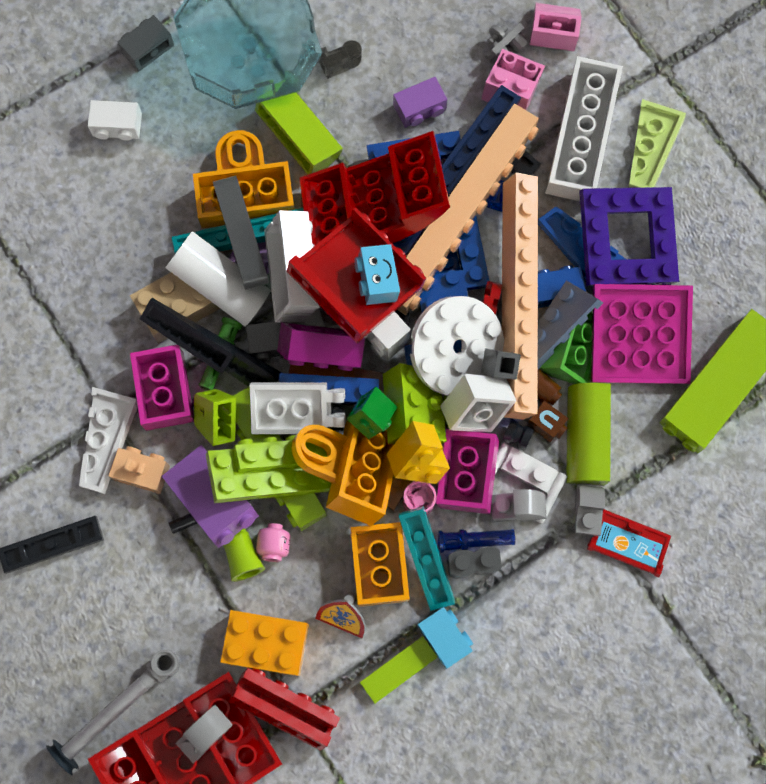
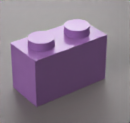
[393,77,447,128]

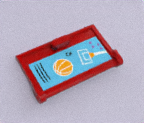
[587,509,671,578]

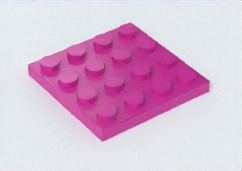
[591,284,693,384]

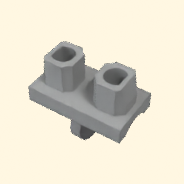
[485,23,528,62]

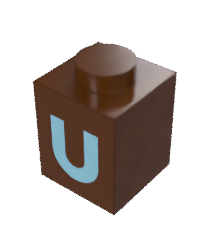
[527,401,569,443]

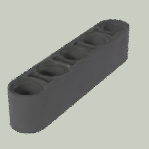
[213,175,269,290]

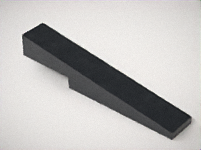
[140,298,282,387]

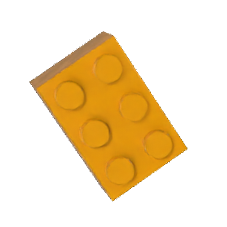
[350,522,410,607]
[220,610,309,676]

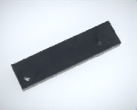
[0,516,104,574]

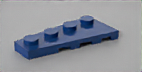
[538,206,627,287]

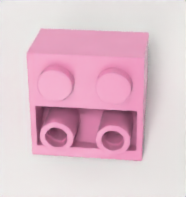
[529,3,581,51]
[481,49,545,111]

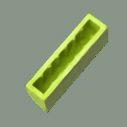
[255,81,343,175]
[566,383,611,485]

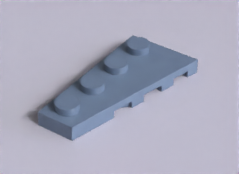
[537,280,603,370]

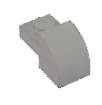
[574,485,605,537]
[492,489,547,522]
[176,705,233,763]

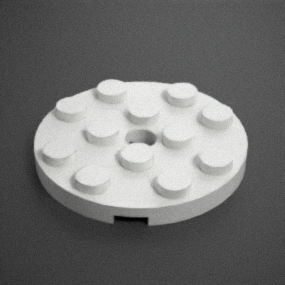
[410,296,504,396]

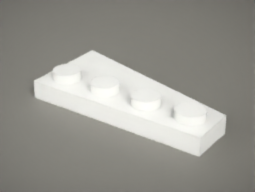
[79,387,138,495]

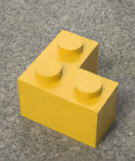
[387,421,450,484]

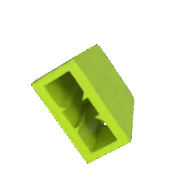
[192,389,236,446]

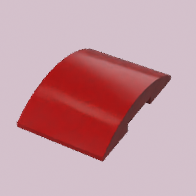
[299,131,450,245]
[88,672,282,784]

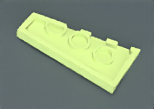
[629,99,686,188]

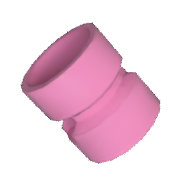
[403,481,437,515]

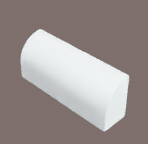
[165,231,271,327]

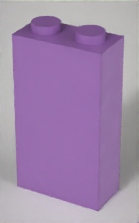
[162,445,259,548]

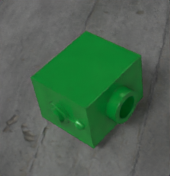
[347,387,397,439]

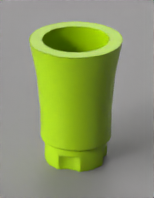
[223,528,265,582]

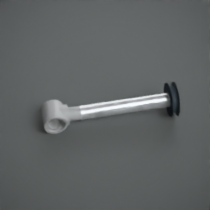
[46,649,180,775]

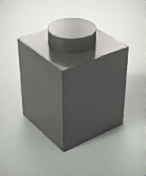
[481,348,521,380]

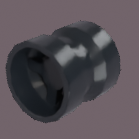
[502,419,534,451]

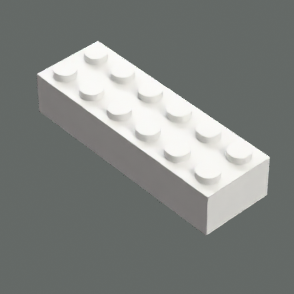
[545,56,623,201]

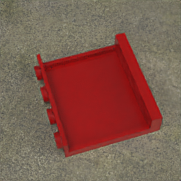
[287,207,426,343]

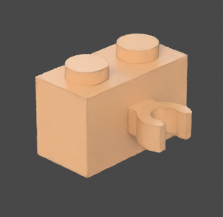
[108,446,170,494]

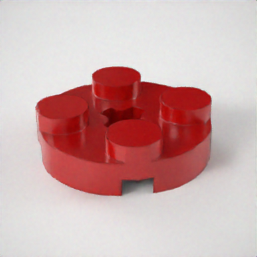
[482,281,502,315]

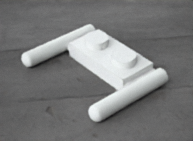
[495,442,567,523]

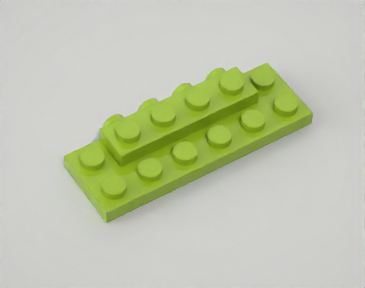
[206,435,331,503]

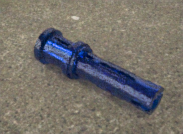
[437,529,516,553]

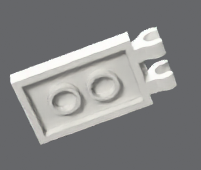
[250,383,346,434]

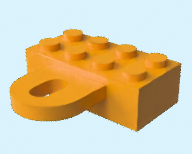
[193,130,295,229]
[292,421,394,526]

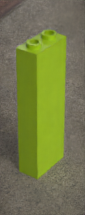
[659,309,766,453]

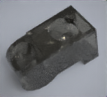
[317,40,362,79]

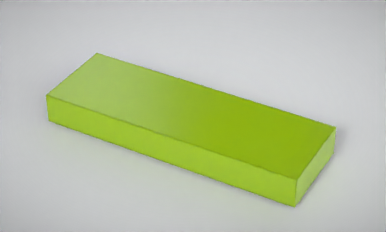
[360,636,438,704]

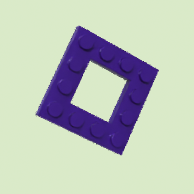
[579,187,679,286]

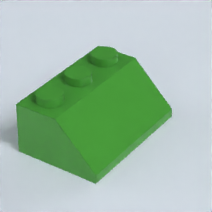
[539,310,593,384]

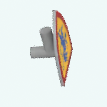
[315,592,365,638]

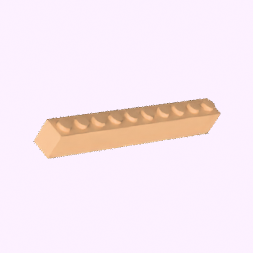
[397,103,539,315]
[502,173,538,420]

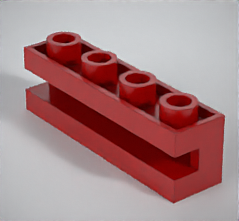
[228,668,341,751]

